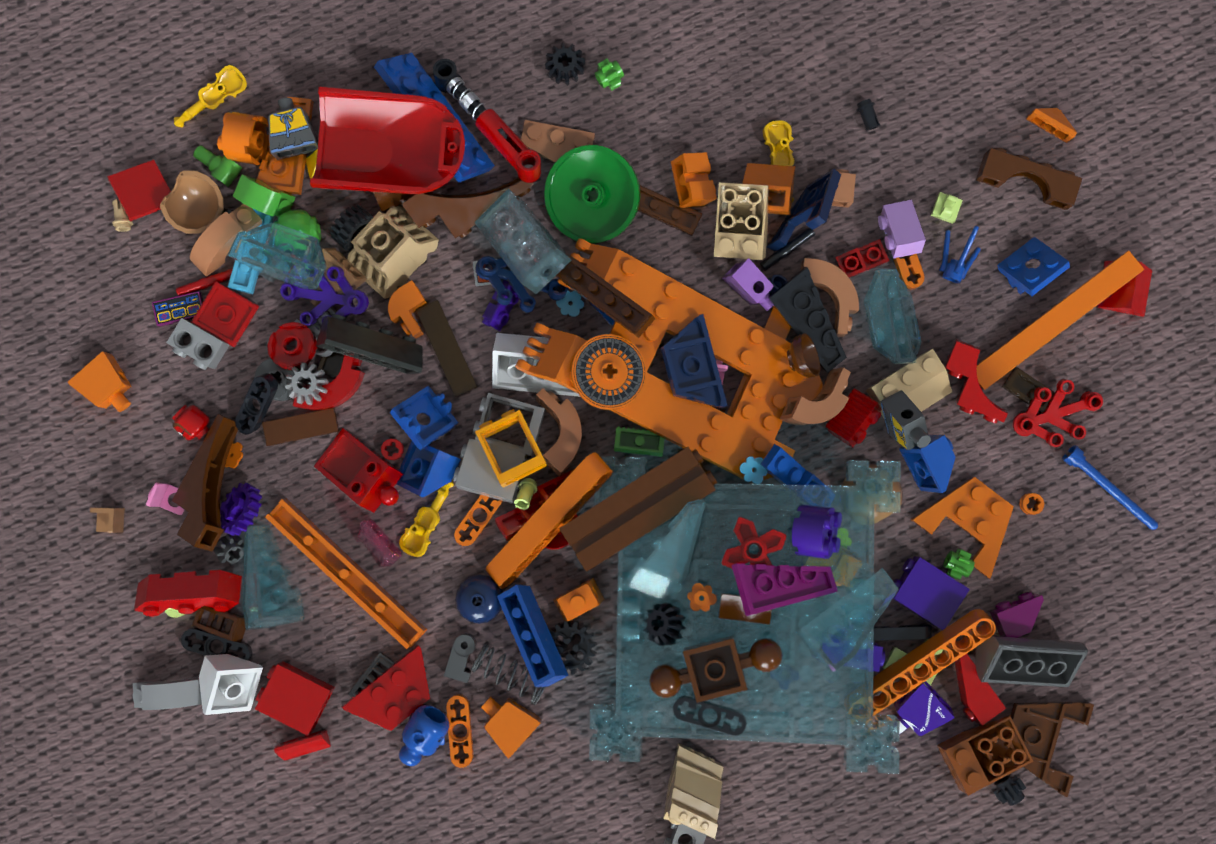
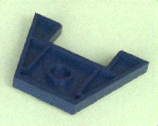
[766,169,841,252]

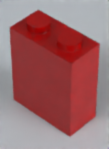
[255,661,335,736]

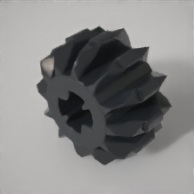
[545,42,585,86]
[643,602,686,646]

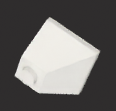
[199,654,263,715]

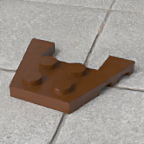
[1010,702,1094,797]

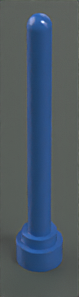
[1062,445,1158,530]

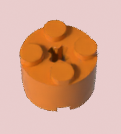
[217,112,269,165]

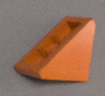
[1026,108,1077,143]

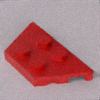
[341,645,430,731]

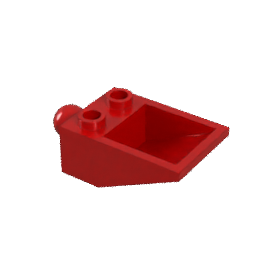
[314,428,403,513]

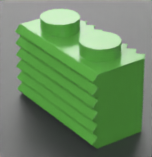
[614,426,665,457]

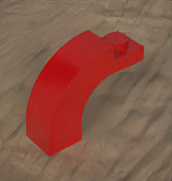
[293,355,365,411]

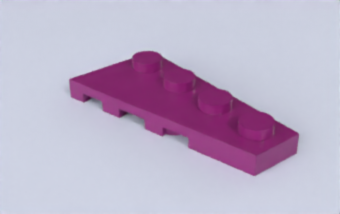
[732,563,838,616]

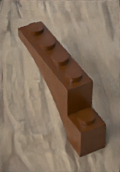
[399,177,534,239]
[172,414,238,552]

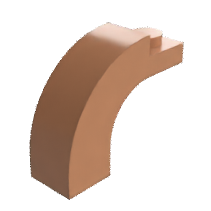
[800,258,859,337]
[536,388,582,477]

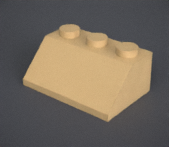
[866,349,952,418]

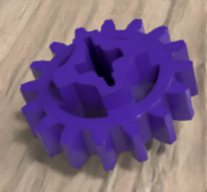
[220,482,262,536]

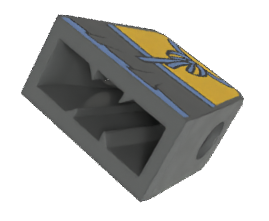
[268,98,318,160]
[880,390,931,450]

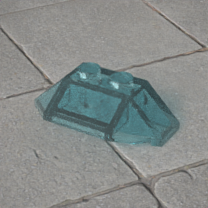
[228,222,327,289]
[864,269,921,364]

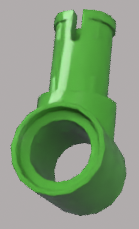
[193,146,243,188]

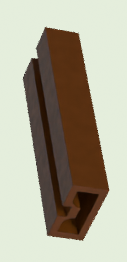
[559,447,718,572]

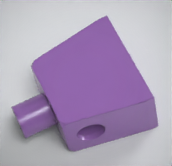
[722,258,774,311]

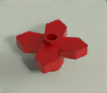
[721,517,787,568]

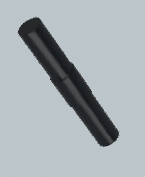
[760,228,815,271]

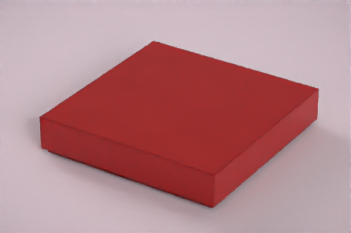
[107,160,171,221]
[191,281,260,348]

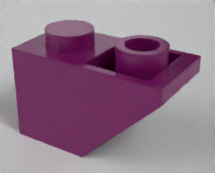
[990,591,1044,638]

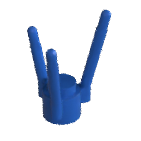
[939,226,981,283]

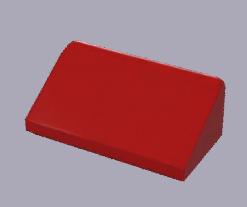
[274,730,331,760]

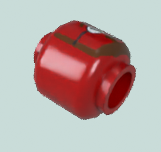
[172,405,210,440]

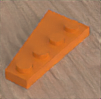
[257,97,314,195]

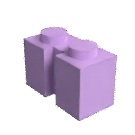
[878,200,926,258]

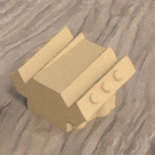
[347,206,439,299]
[664,743,723,839]

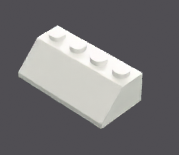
[492,333,580,397]

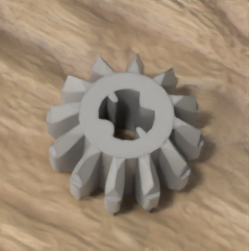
[285,363,329,405]

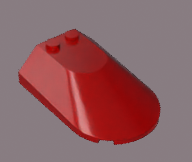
[310,87,465,194]

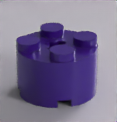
[792,504,842,559]

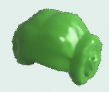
[272,209,321,251]

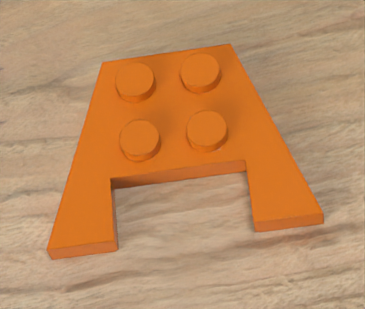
[911,477,1014,579]

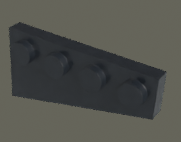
[768,267,847,373]

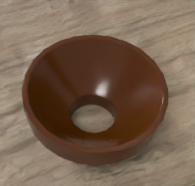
[787,333,820,378]

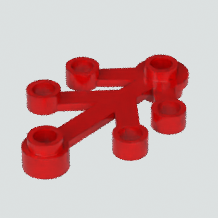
[1013,379,1103,447]

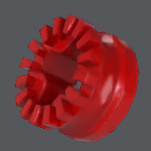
[381,439,404,460]

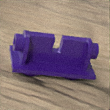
[482,280,519,332]

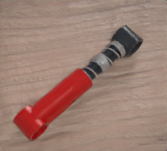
[433,59,541,183]

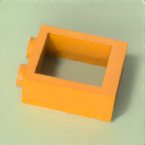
[475,409,547,488]

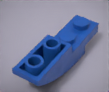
[760,444,837,507]

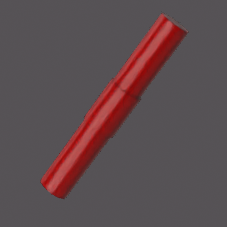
[176,268,233,296]

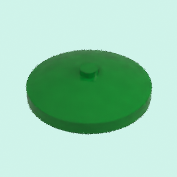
[544,145,640,243]

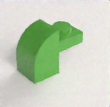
[233,174,296,217]

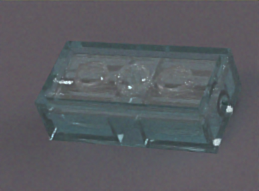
[474,189,571,294]

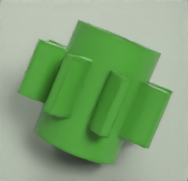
[595,58,624,91]
[943,549,975,580]

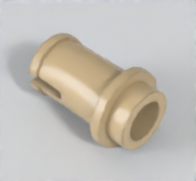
[112,199,133,232]

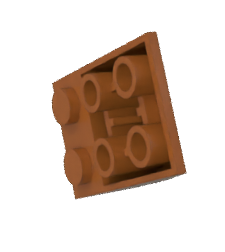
[937,716,1033,796]

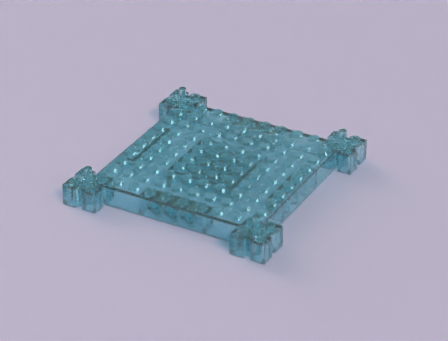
[589,457,901,774]

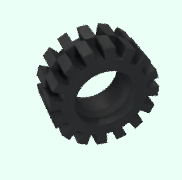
[330,204,373,251]

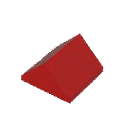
[1097,261,1152,317]

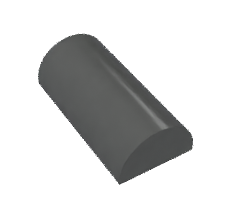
[975,636,1088,687]

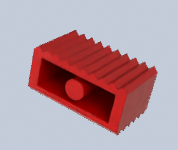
[826,388,882,448]

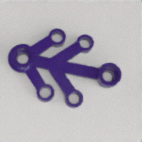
[280,263,369,326]

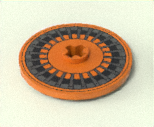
[571,334,647,410]

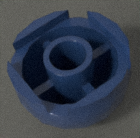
[455,574,503,624]

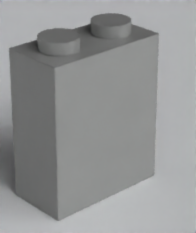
[453,438,527,504]

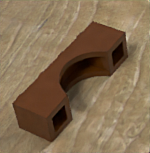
[976,148,1083,210]

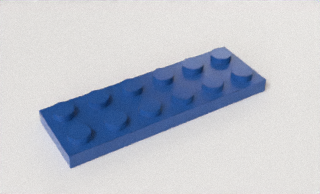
[374,53,495,183]

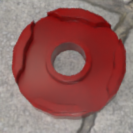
[267,322,317,370]

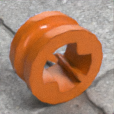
[1019,493,1044,515]

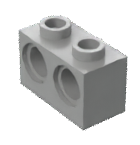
[166,318,230,370]

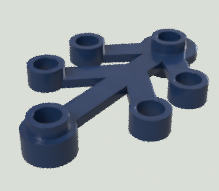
[475,251,568,313]

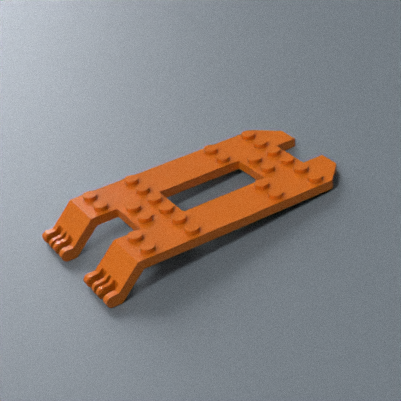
[515,238,823,484]

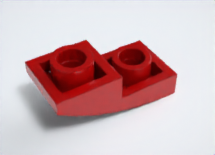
[835,239,890,278]

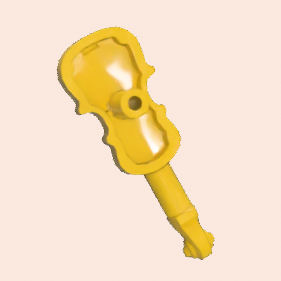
[174,65,247,128]
[763,120,794,203]
[399,479,454,557]

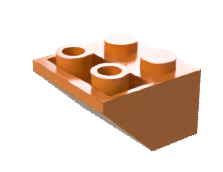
[742,163,796,215]

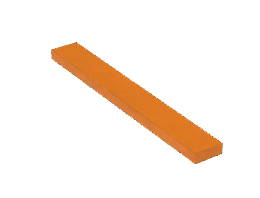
[977,251,1145,390]

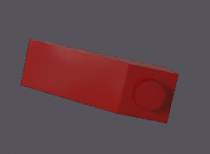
[955,654,1006,726]

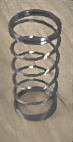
[471,643,545,706]

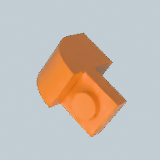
[388,280,428,339]

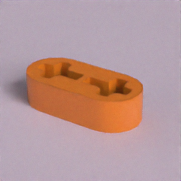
[893,254,924,290]

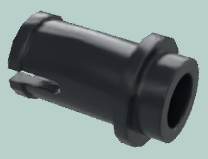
[856,99,881,132]

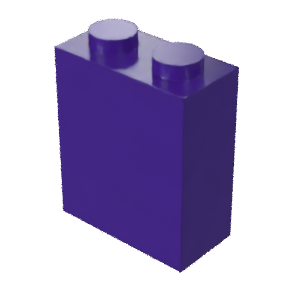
[889,556,970,630]

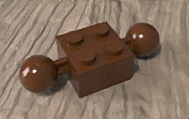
[649,635,782,703]

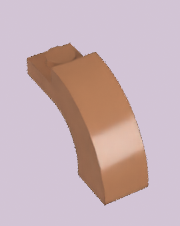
[190,204,262,277]
[780,367,851,425]

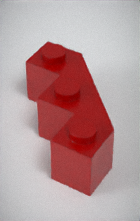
[134,570,242,617]

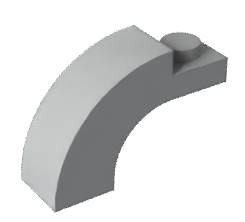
[133,677,202,710]

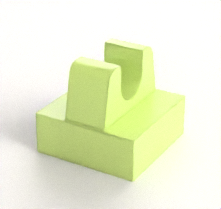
[931,192,963,224]

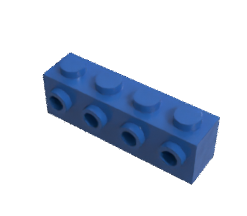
[497,585,569,687]

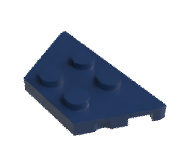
[661,314,728,408]

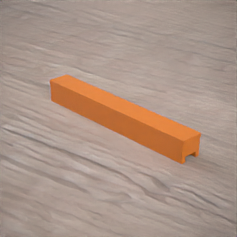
[265,498,428,649]

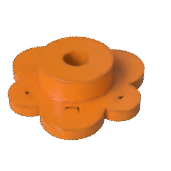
[225,442,243,469]
[687,583,717,612]

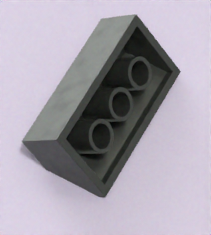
[316,314,423,374]

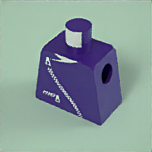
[890,681,955,736]

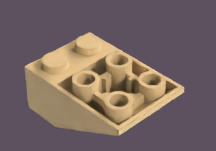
[714,182,768,260]

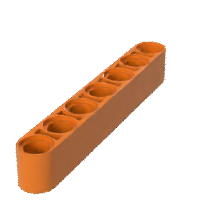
[485,452,613,589]
[844,609,996,723]

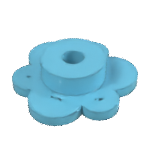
[556,291,584,317]
[739,456,768,484]

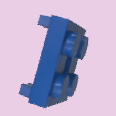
[997,237,1070,296]
[390,385,459,450]

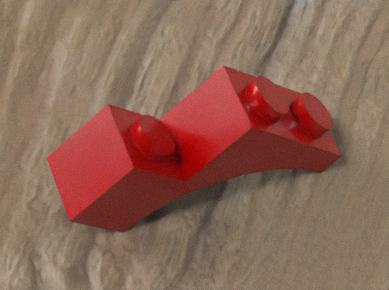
[945,339,1008,423]

